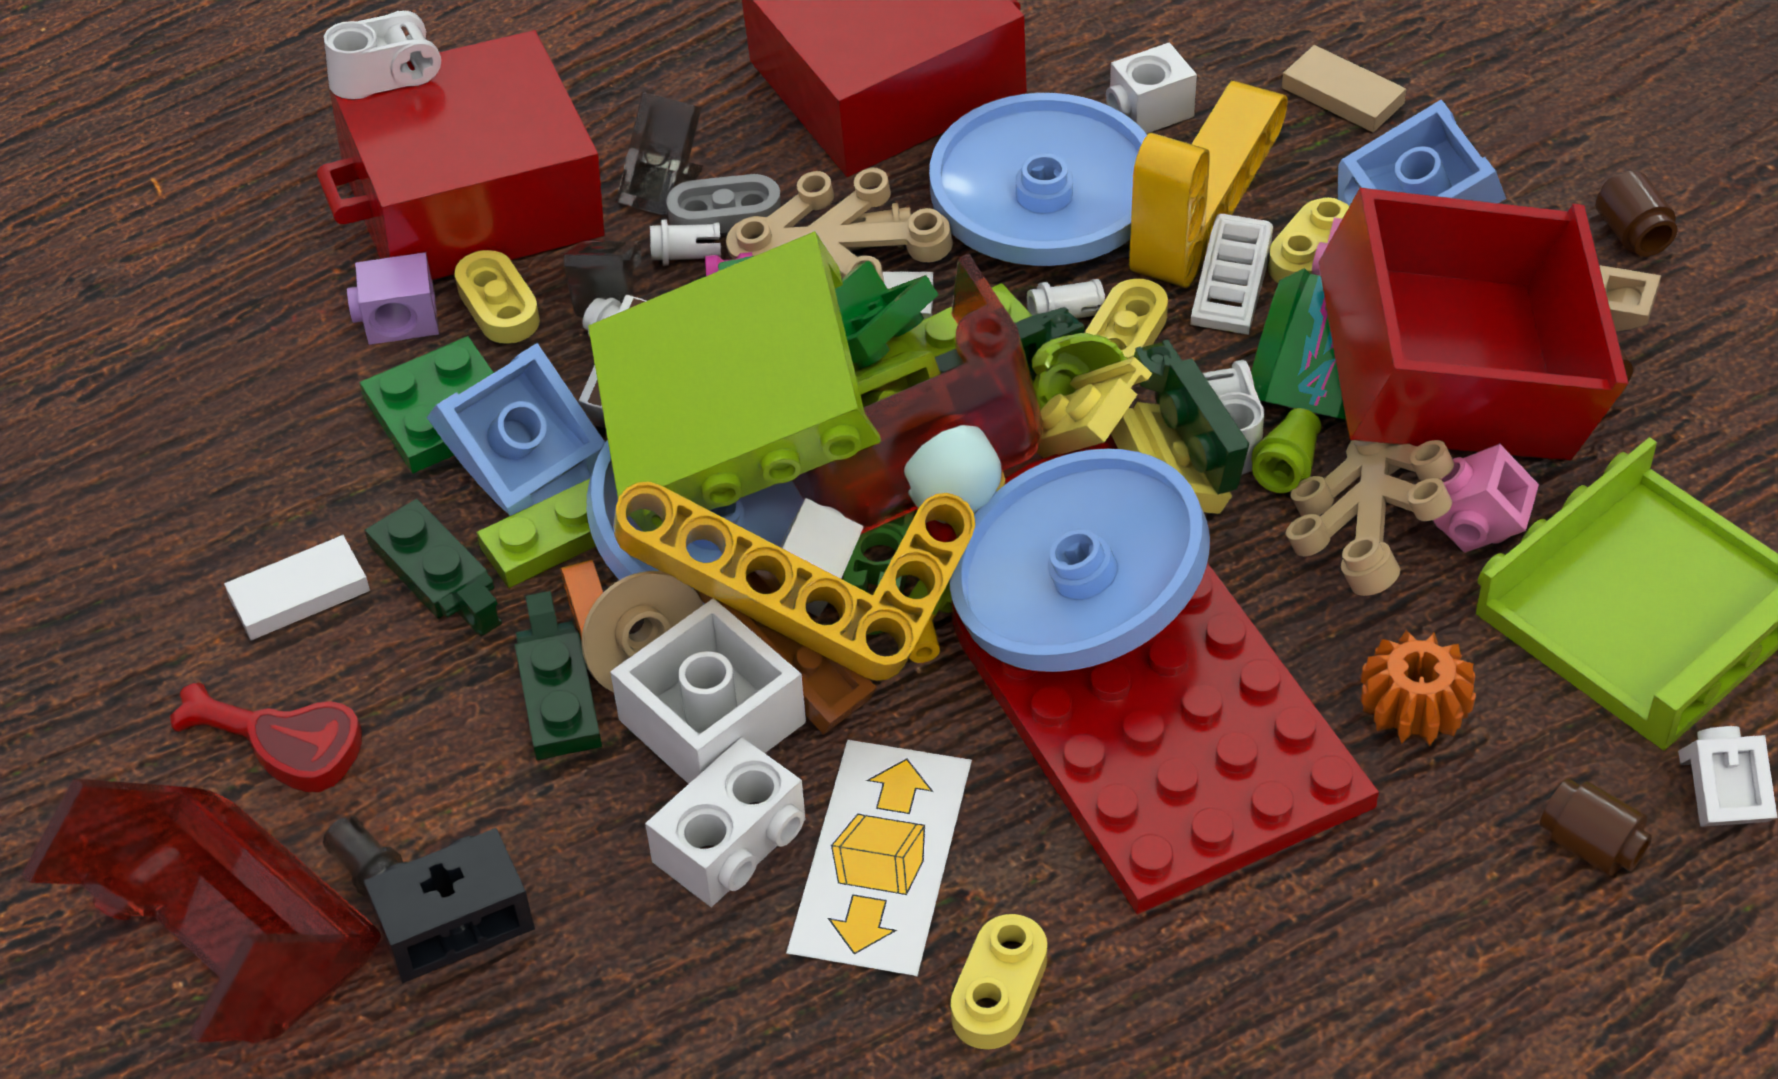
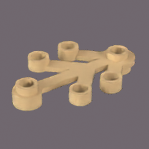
[726,168,953,282]
[1286,440,1454,596]

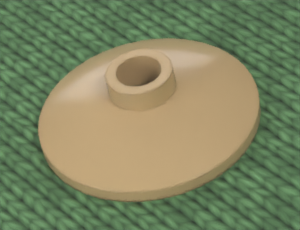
[582,571,703,692]

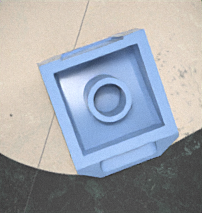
[1338,99,1506,206]
[427,343,605,515]

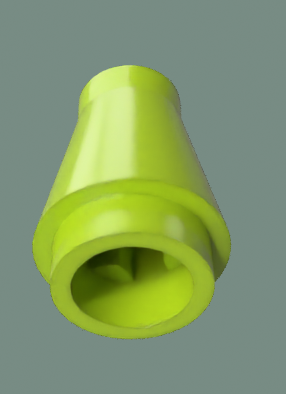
[1251,408,1321,493]

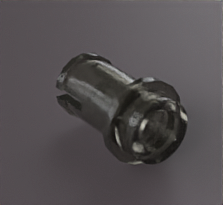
[323,816,403,896]

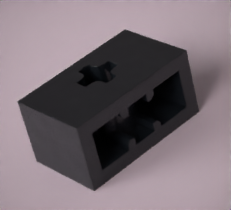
[363,828,535,983]

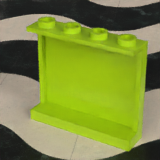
[588,231,881,532]
[1476,437,1778,751]

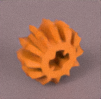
[1361,630,1476,746]

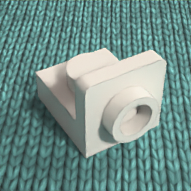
[1678,726,1778,827]

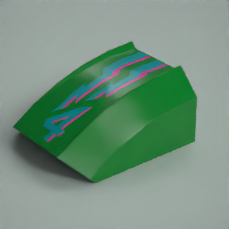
[1251,268,1346,419]

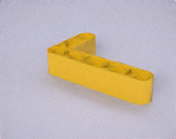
[1129,81,1288,288]
[614,482,975,681]

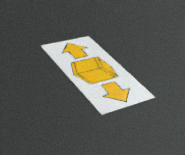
[786,740,972,976]

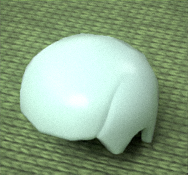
[904,425,1002,524]

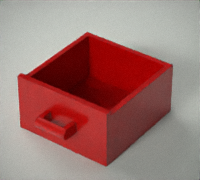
[742,0,1027,178]
[317,30,605,280]
[1318,188,1629,461]

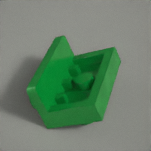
[835,261,938,369]

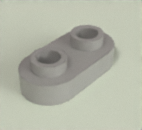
[666,174,781,233]

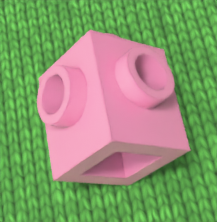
[1433,444,1539,553]

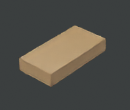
[1281,45,1406,133]

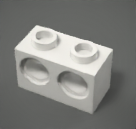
[645,737,806,908]

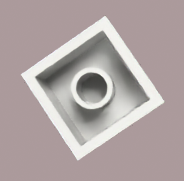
[610,598,806,784]

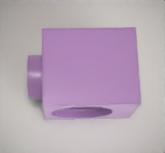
[347,252,439,345]

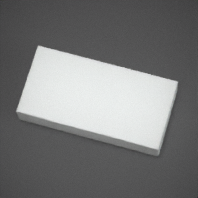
[224,535,370,641]

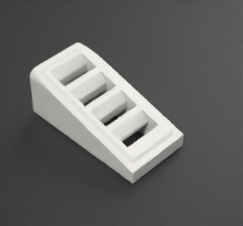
[1190,214,1273,335]

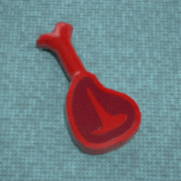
[170,682,362,792]

